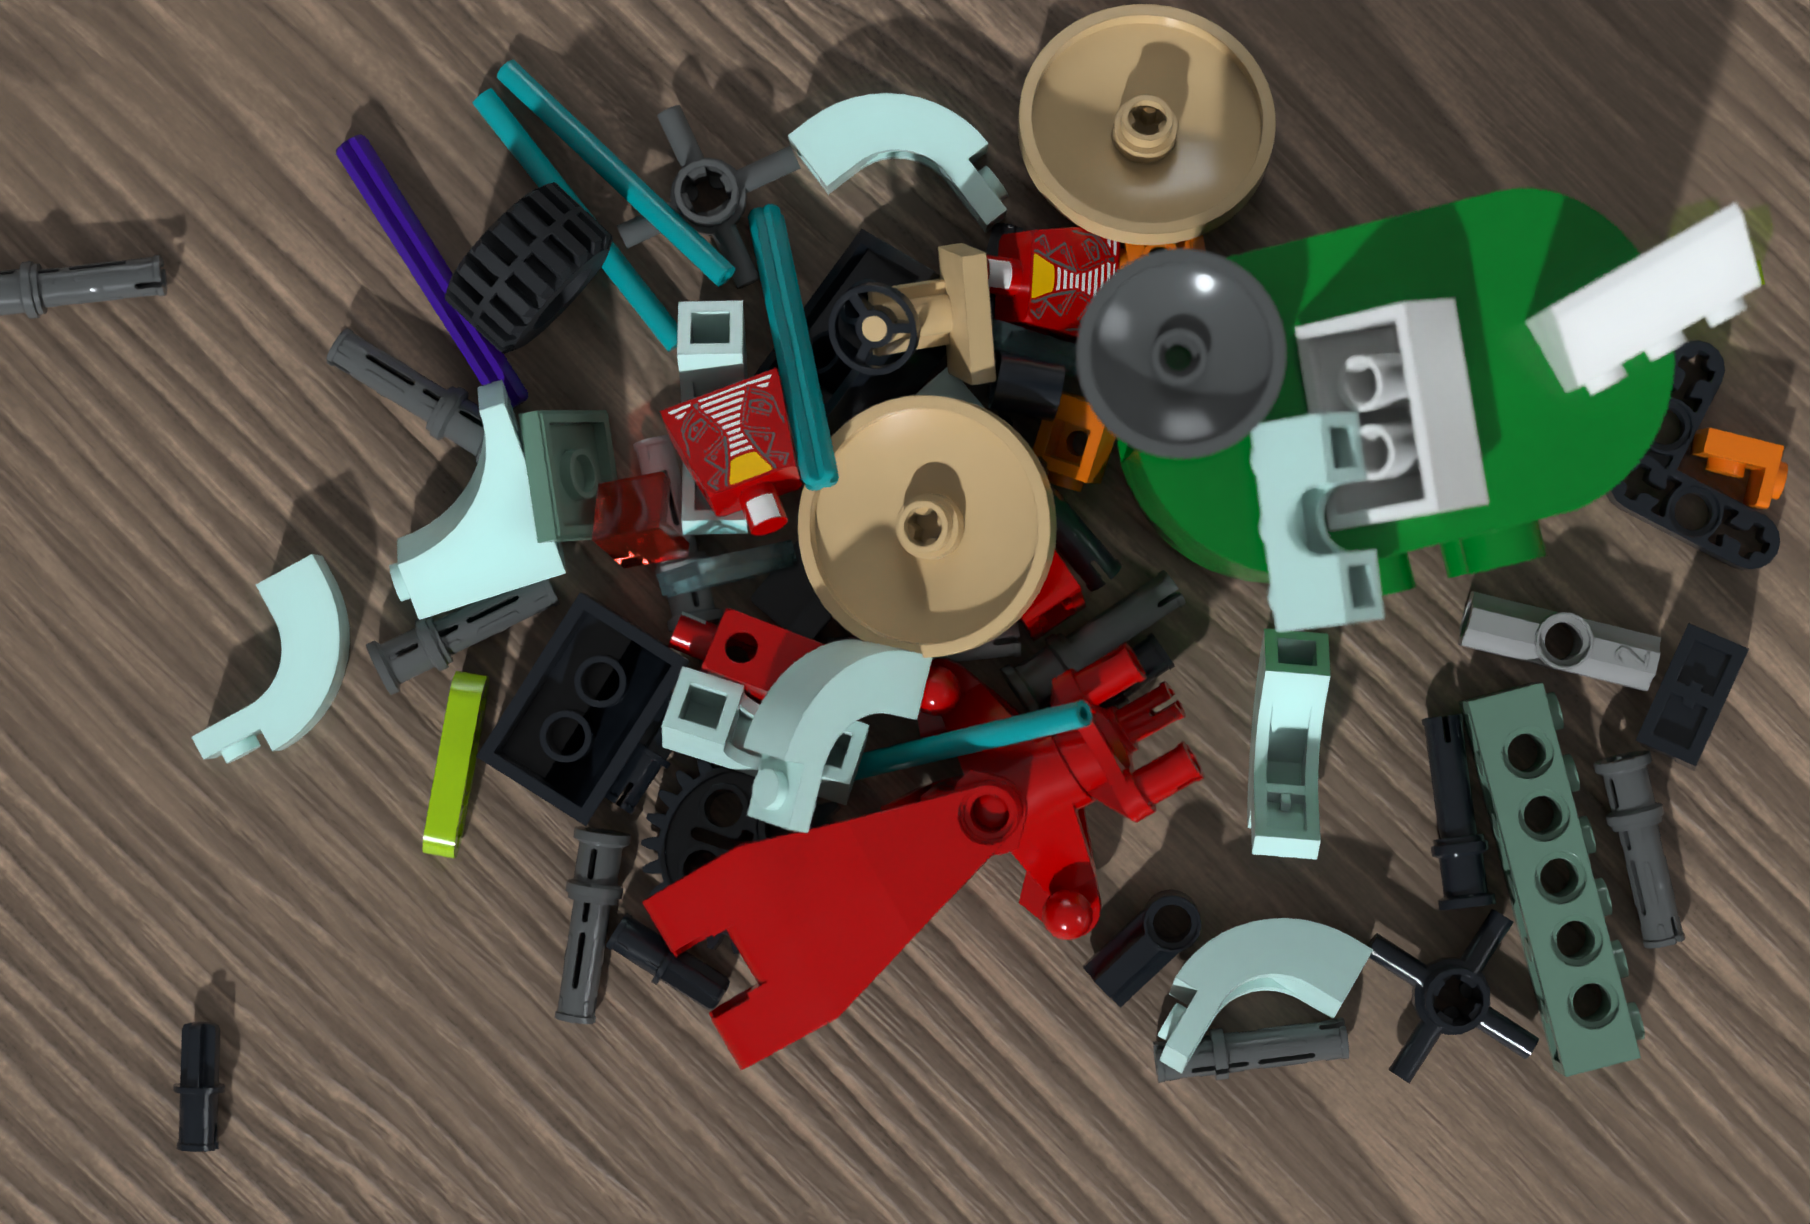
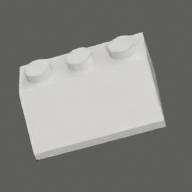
[1525,203,1761,395]
[1295,298,1489,531]

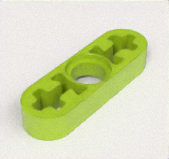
[422,671,489,859]

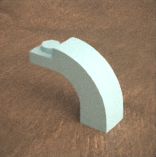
[788,93,1009,233]
[677,300,748,535]
[192,554,350,764]
[1247,628,1331,860]
[743,639,932,833]
[1157,918,1373,1074]

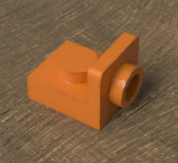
[1690,427,1788,510]

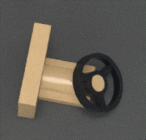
[828,243,996,385]

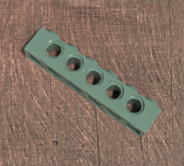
[1458,682,1645,1077]

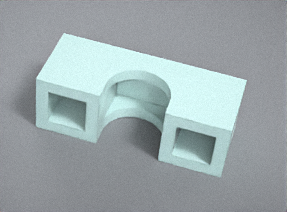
[1250,411,1385,632]
[662,666,869,805]

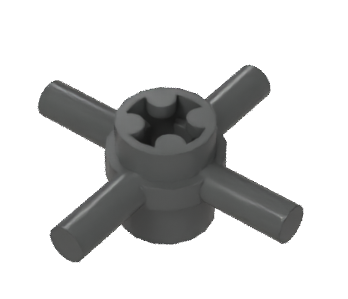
[617,105,801,289]

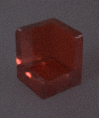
[592,471,690,569]

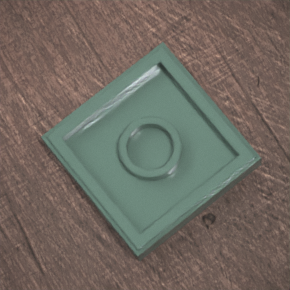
[519,410,625,543]

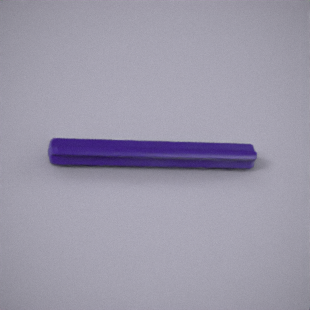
[336,134,528,409]

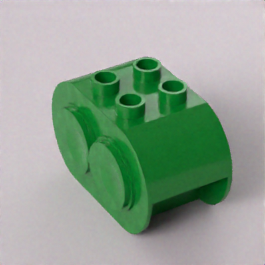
[1117,188,1675,596]

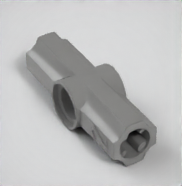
[1458,591,1661,691]

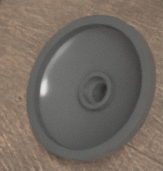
[1076,249,1286,459]

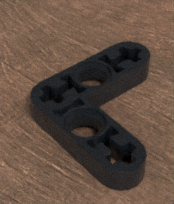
[1606,340,1780,570]

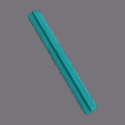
[747,204,839,491]

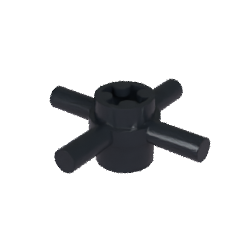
[1367,909,1539,1084]

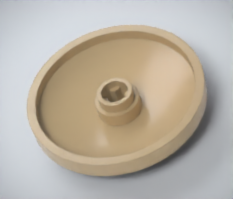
[1018,4,1276,245]
[798,395,1057,658]

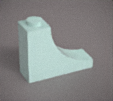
[389,380,566,620]

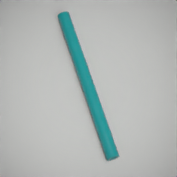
[497,60,735,287]
[472,88,678,352]
[854,700,1092,781]

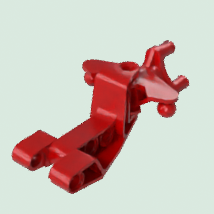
[642,642,1205,1070]

